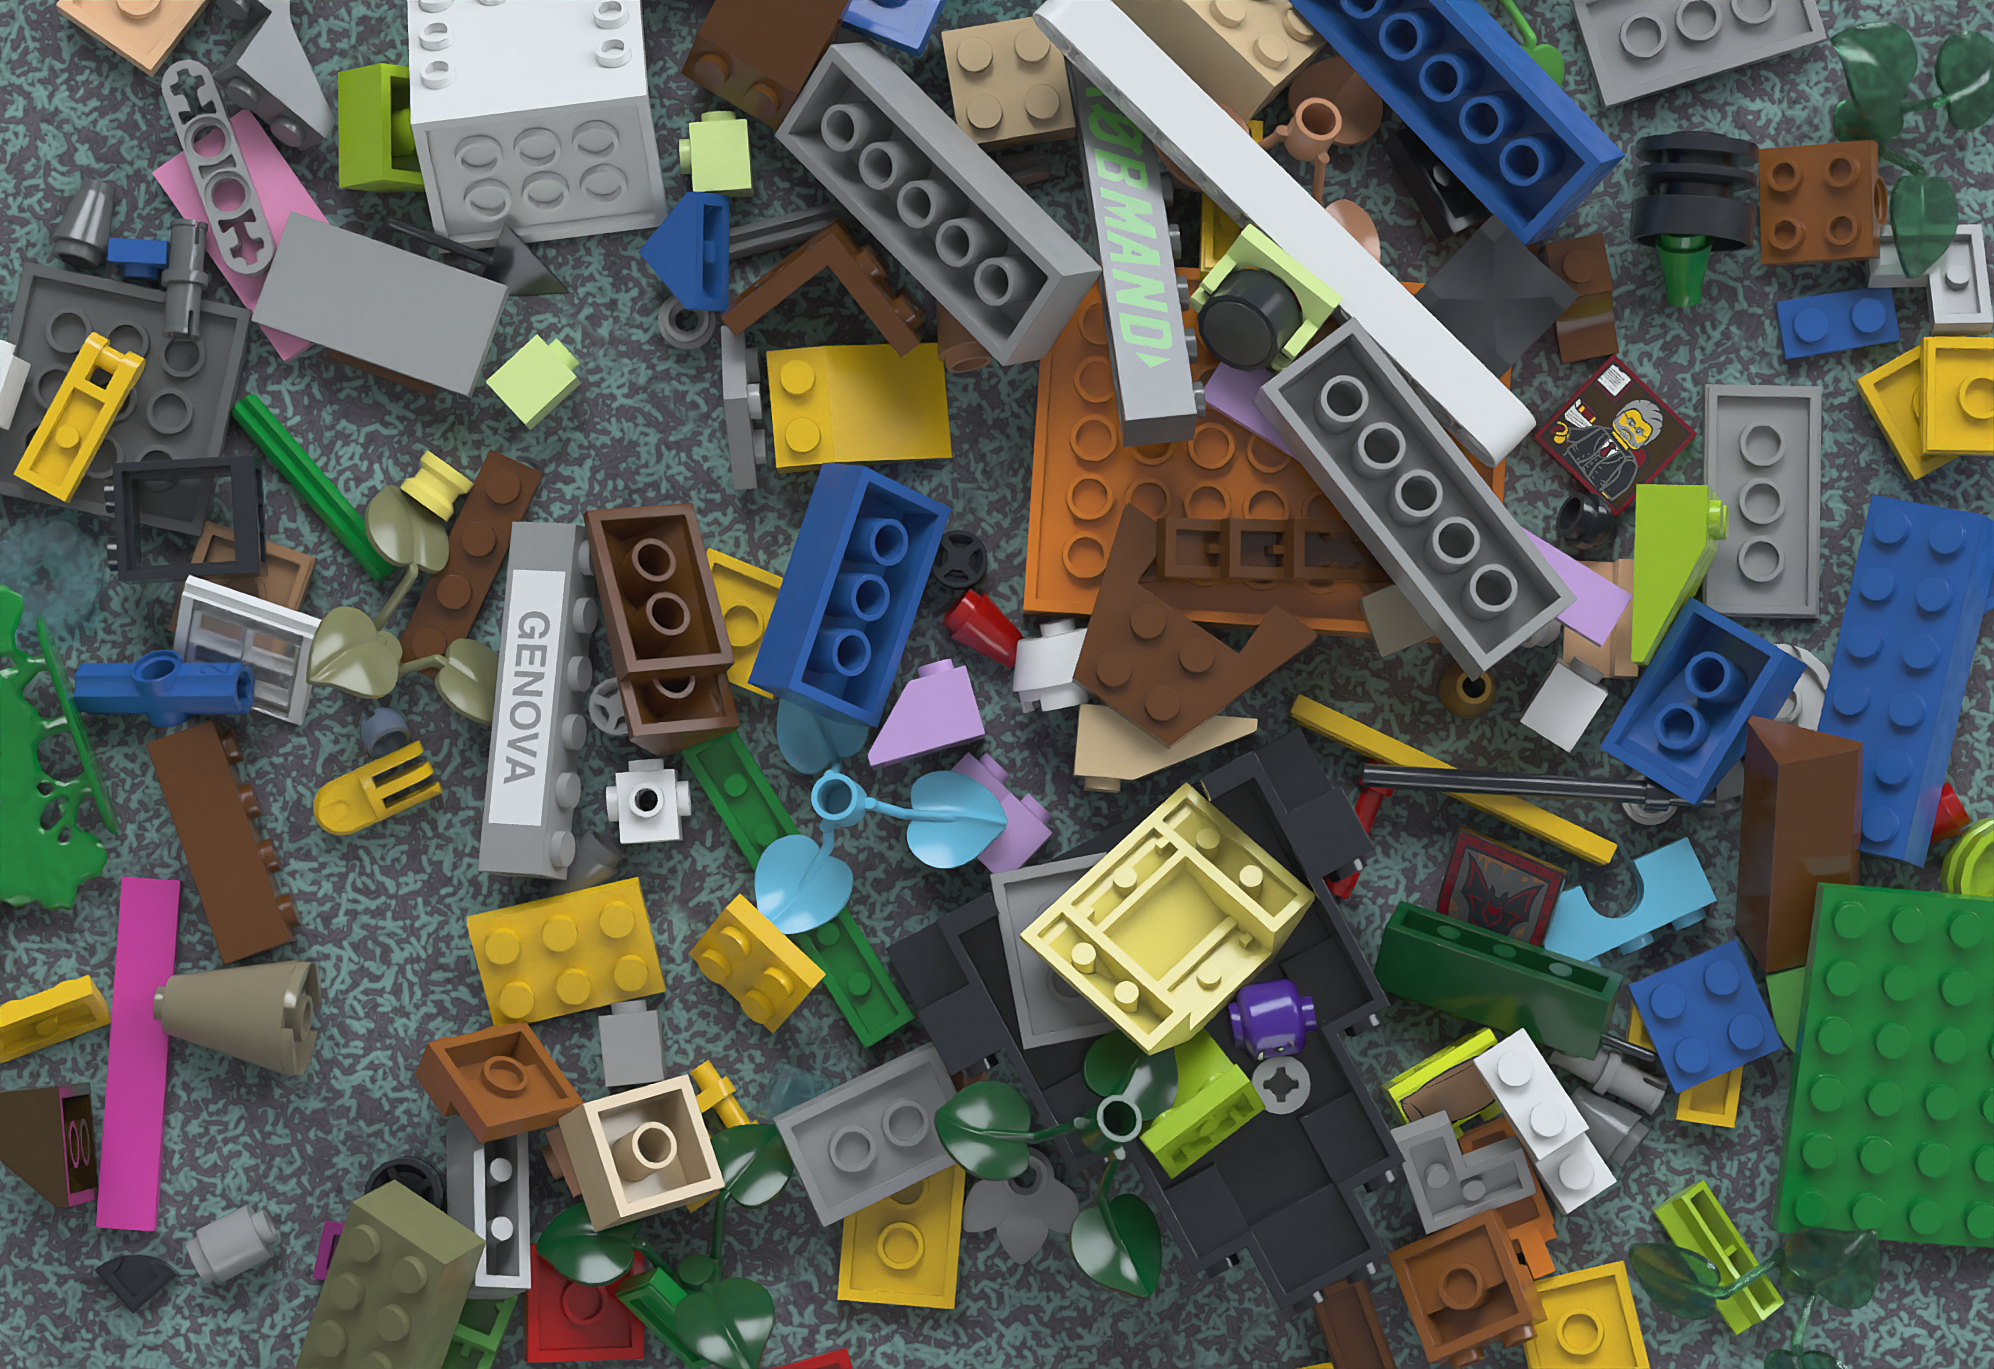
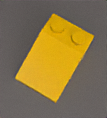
[766,343,952,474]

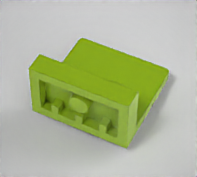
[1137,1027,1266,1180]

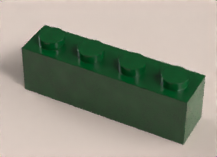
[1374,901,1624,1061]

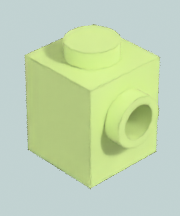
[679,111,754,198]
[486,334,581,430]

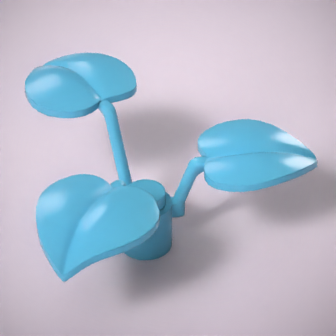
[754,698,1008,935]

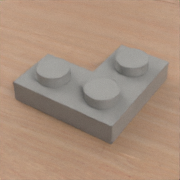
[1865,224,1994,336]
[721,326,767,490]
[1390,1110,1537,1234]

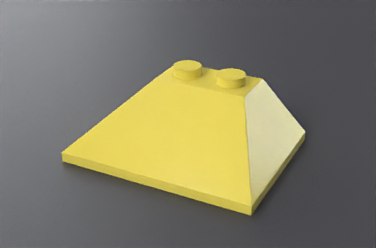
[1020,782,1315,1056]

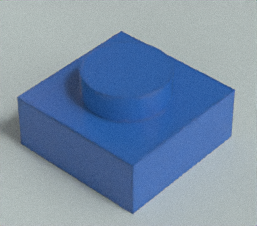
[107,238,170,280]

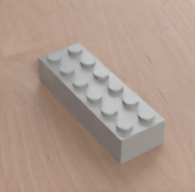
[775,41,1103,366]
[1252,316,1578,682]

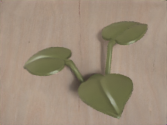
[306,485,499,727]

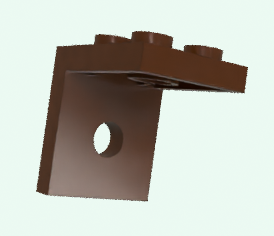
[721,216,926,358]

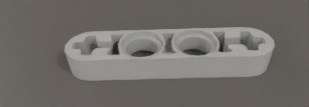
[161,59,277,278]

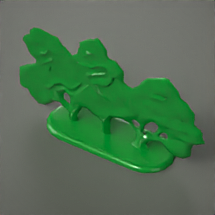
[0,585,121,911]

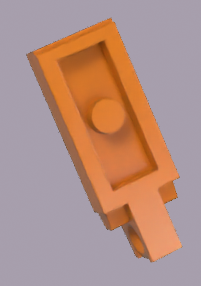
[1457,1116,1557,1280]

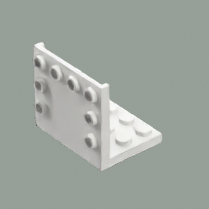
[407,0,668,254]

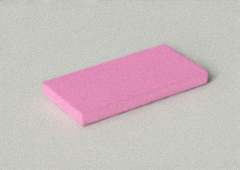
[152,109,331,363]

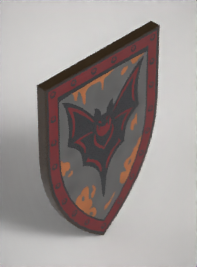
[1436,826,1568,948]

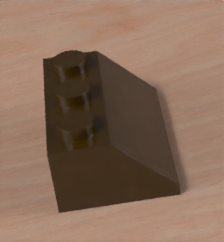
[0,1082,99,1208]

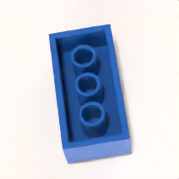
[748,463,951,728]

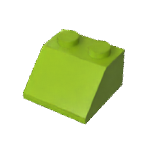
[338,63,426,193]

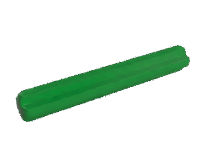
[231,394,399,582]

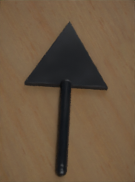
[385,216,570,296]

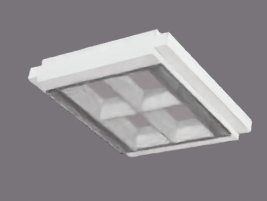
[173,575,322,726]

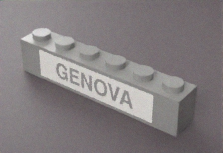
[478,522,598,880]

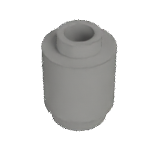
[186,1204,279,1284]

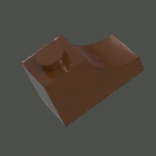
[1538,233,1619,366]

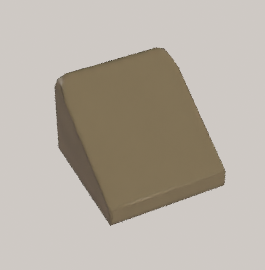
[1358,584,1436,658]

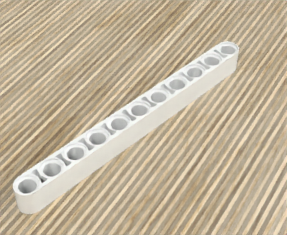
[1033,0,1536,468]

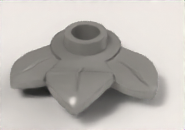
[962,1147,1080,1265]

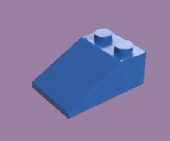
[1599,596,1807,807]

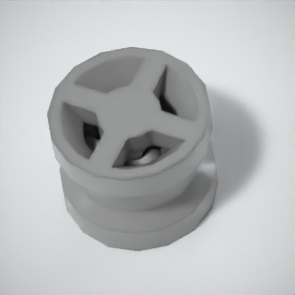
[588,677,629,737]
[1250,1056,1311,1115]

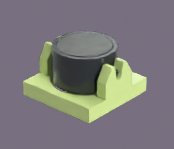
[1189,223,1343,375]

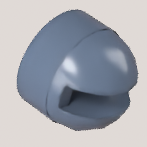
[360,707,412,759]

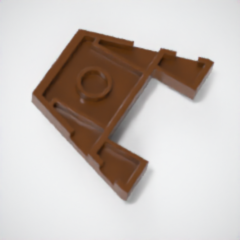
[1072,503,1318,749]

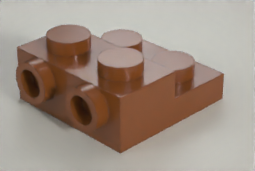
[415,1021,584,1143]
[1388,1209,1548,1369]

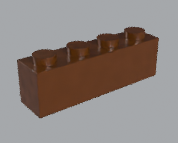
[146,720,302,965]

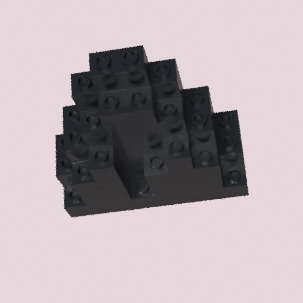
[885,727,1406,1314]

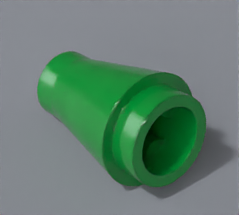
[1655,234,1713,307]

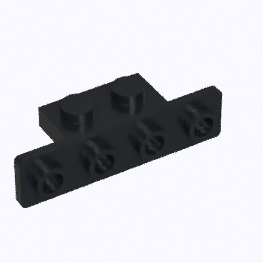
[1381,127,1544,256]

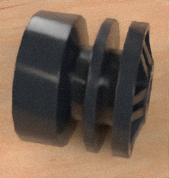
[1629,131,1759,252]

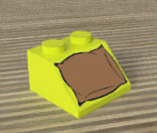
[1380,1027,1502,1140]

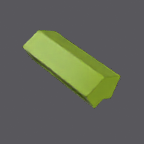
[1652,1179,1784,1336]

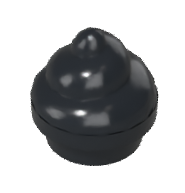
[1556,492,1618,551]

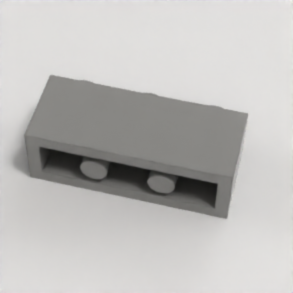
[446,1116,531,1300]

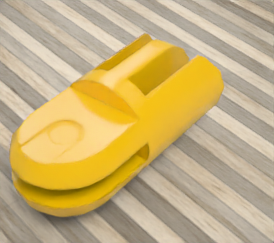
[313,740,444,836]

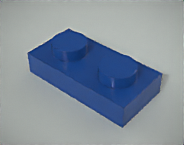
[1774,287,1901,361]

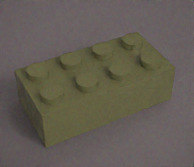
[295,1179,487,1369]

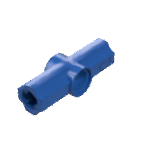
[73,649,256,728]

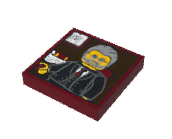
[1531,354,1697,519]

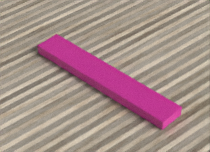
[96,877,183,1231]

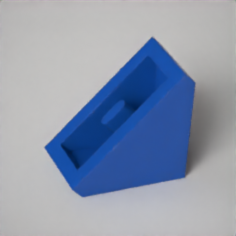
[639,191,730,312]

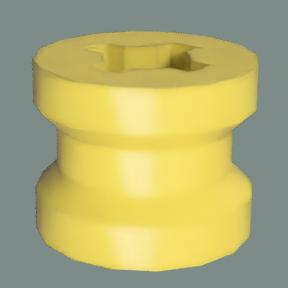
[399,450,474,521]

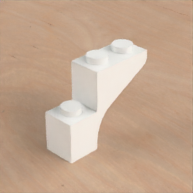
[1473,1028,1617,1216]

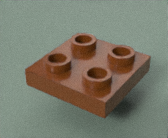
[1759,140,1888,267]

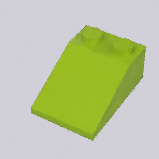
[1631,484,1729,668]

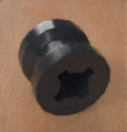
[931,530,988,591]

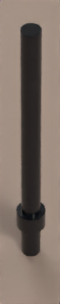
[1361,763,1717,811]

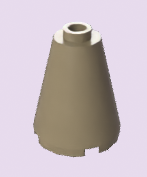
[153,959,321,1076]

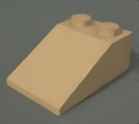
[1073,704,1258,793]

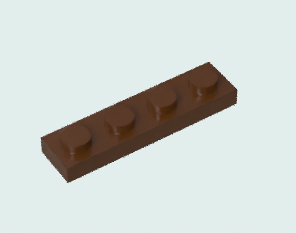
[400,449,544,679]

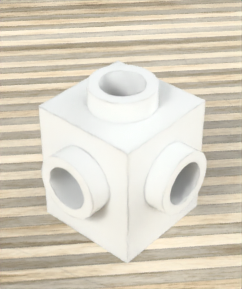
[606,759,691,845]

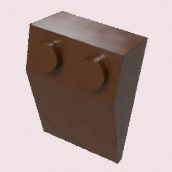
[681,0,852,131]

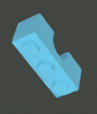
[1542,837,1717,967]

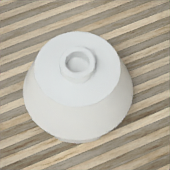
[1012,617,1095,713]

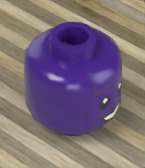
[1227,979,1317,1062]

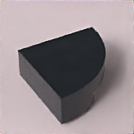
[95,1254,179,1314]

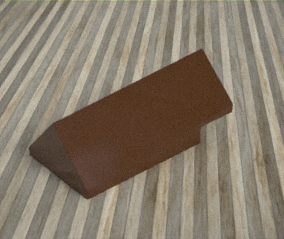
[583,503,740,758]
[1735,715,1864,973]

